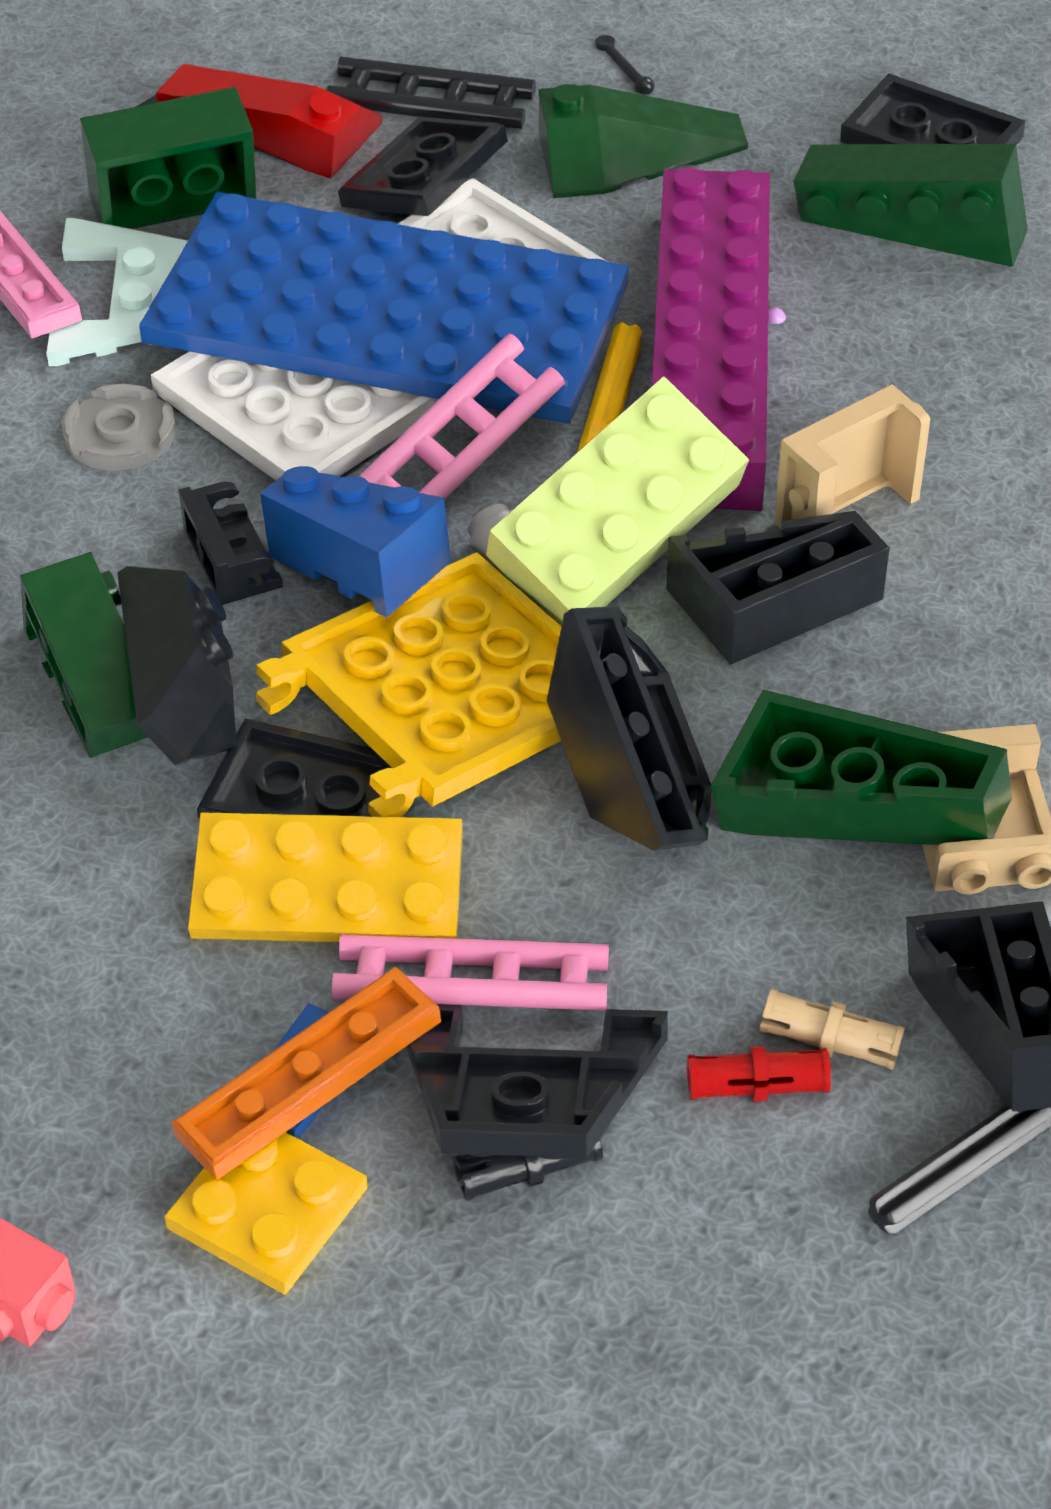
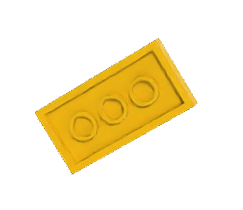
[188,813,463,942]

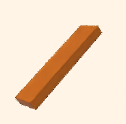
[171,966,441,1181]

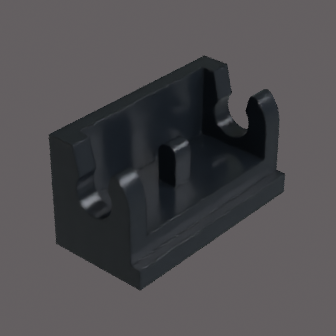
[178,482,283,605]

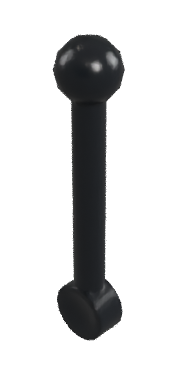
[596,35,655,95]

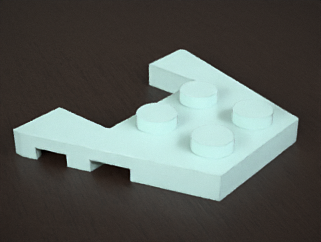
[47,218,188,366]

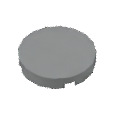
[62,383,176,471]

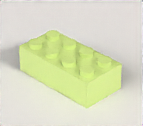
[486,376,749,626]

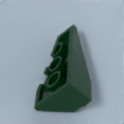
[539,84,748,198]

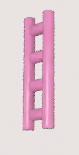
[359,333,565,500]
[332,934,609,1011]

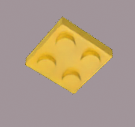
[164,1132,368,1295]

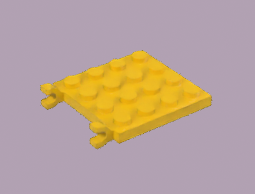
[256,552,561,817]

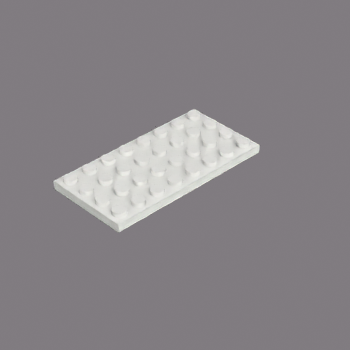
[151,178,608,481]

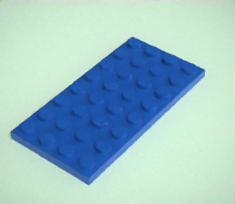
[139,192,629,424]

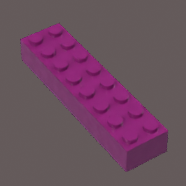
[652,168,770,511]

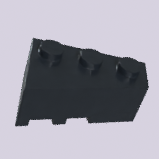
[666,511,890,665]

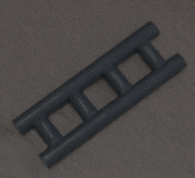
[326,56,536,129]

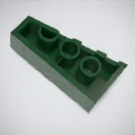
[793,144,1028,267]
[711,690,1012,845]

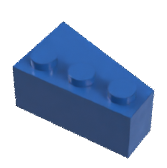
[260,466,451,618]

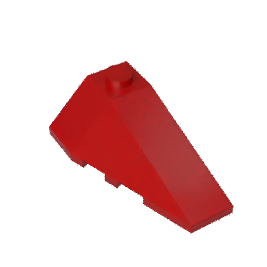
[156,64,383,179]

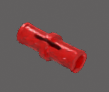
[686,1045,831,1102]

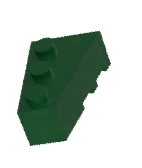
[20,552,148,758]

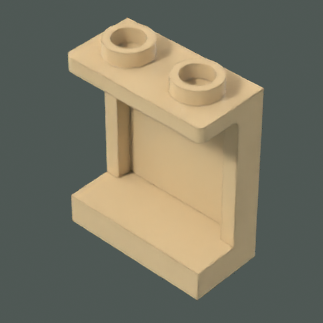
[774,384,930,528]
[922,724,1051,895]

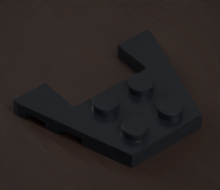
[406,1004,668,1160]

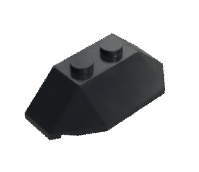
[117,566,236,765]
[547,606,712,851]

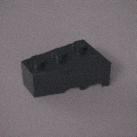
[906,901,1051,1112]

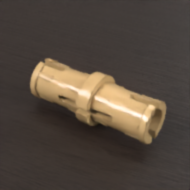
[759,989,905,1070]

